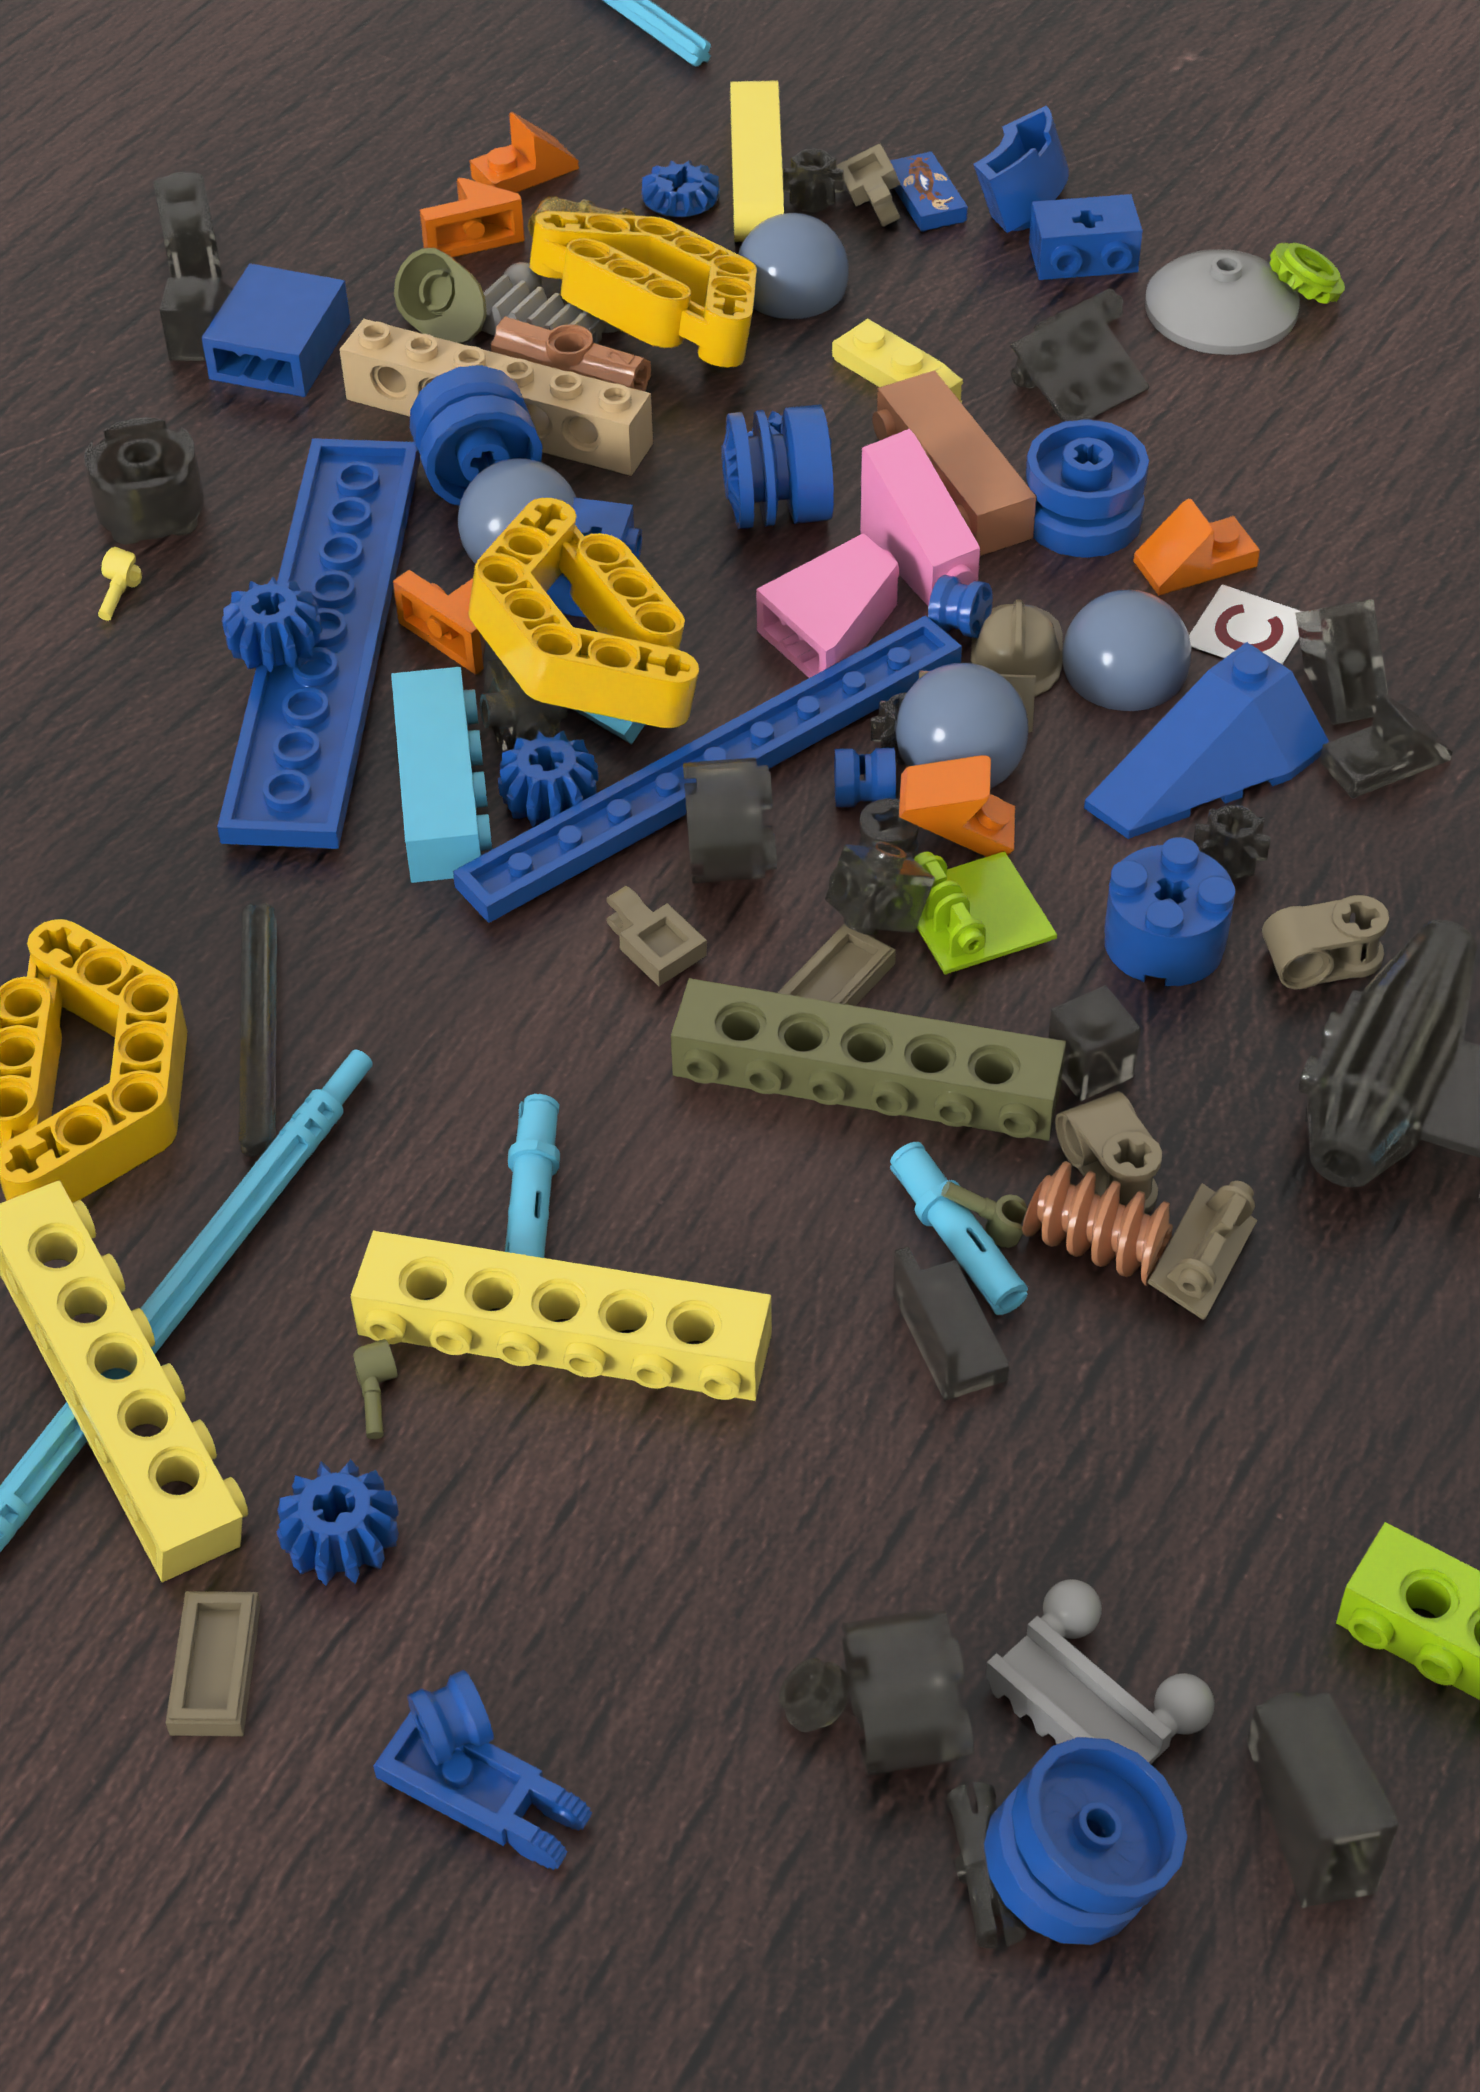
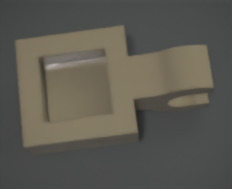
[836,143,900,227]
[607,886,707,986]

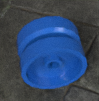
[410,365,543,506]
[1025,419,1149,558]
[984,1737,1187,1945]

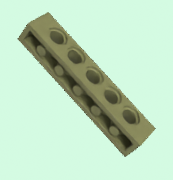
[671,978,1066,1141]

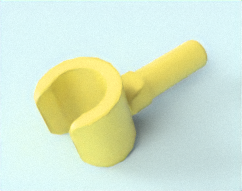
[98,547,142,621]

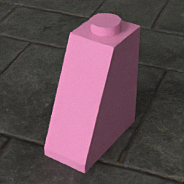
[860,429,980,607]
[756,533,899,678]

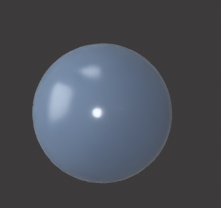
[738,213,849,319]
[458,458,577,564]
[1062,590,1191,711]
[896,663,1029,789]

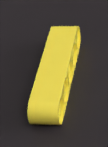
[730,81,784,242]

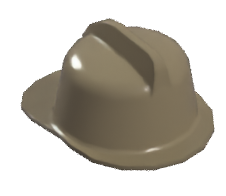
[971,600,1063,697]

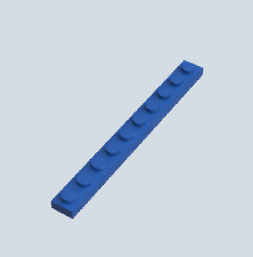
[453,615,962,923]

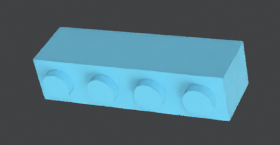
[391,667,492,883]

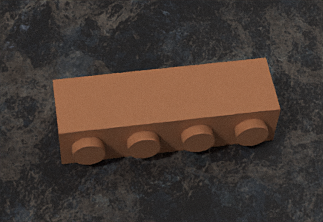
[872,370,1036,556]

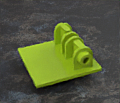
[894,851,1057,975]

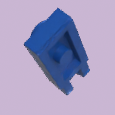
[373,1712,592,1870]

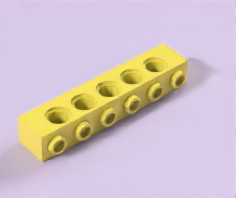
[0,1180,248,1583]
[350,1231,772,1401]

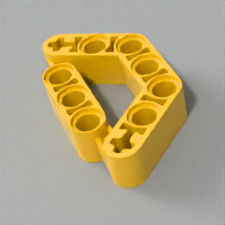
[529,211,757,367]
[468,498,699,728]
[0,919,187,1203]

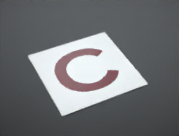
[1189,584,1313,665]

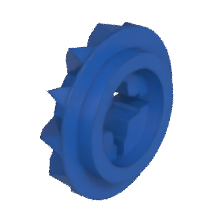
[641,160,720,217]

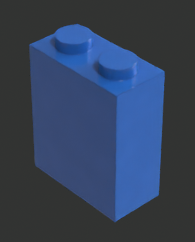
[202,264,351,397]

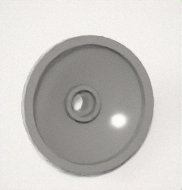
[1145,249,1300,355]

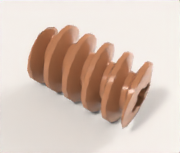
[1022,1161,1173,1286]

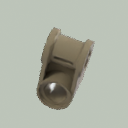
[1262,895,1389,989]
[1055,1091,1162,1214]

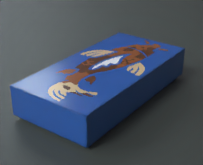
[890,152,968,231]

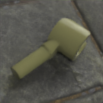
[941,1181,1027,1248]
[353,1339,398,1439]

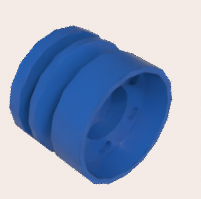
[721,405,834,529]

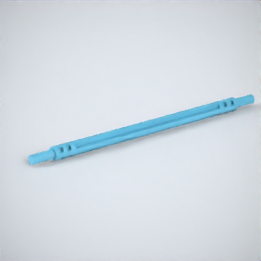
[0,1050,373,1552]

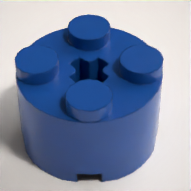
[1104,837,1235,986]

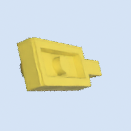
[832,319,963,403]

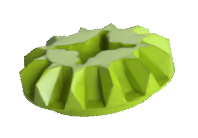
[1269,243,1345,304]

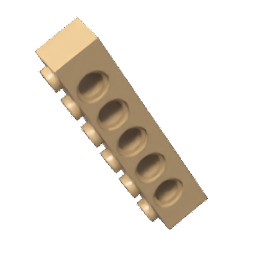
[340,319,653,476]

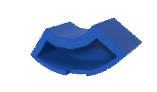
[973,106,1069,233]

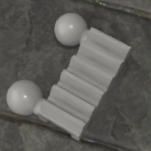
[481,262,620,344]
[985,1579,1215,1764]

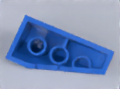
[1084,642,1330,839]

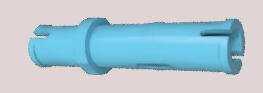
[505,1094,560,1258]
[890,1142,1028,1315]

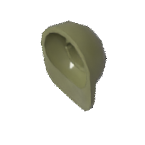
[394,248,487,344]

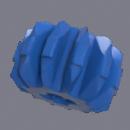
[222,577,322,673]
[498,730,599,827]
[277,1459,399,1586]

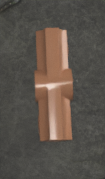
[491,317,651,392]

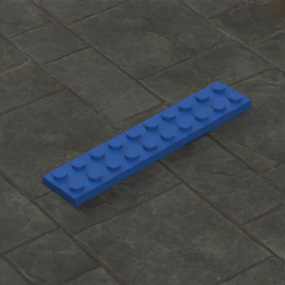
[217,438,420,849]

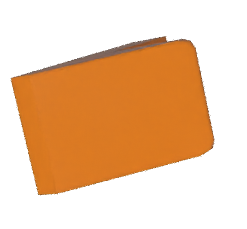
[470,112,579,193]
[420,178,525,258]
[1134,498,1260,596]
[393,570,485,675]
[899,755,1015,857]

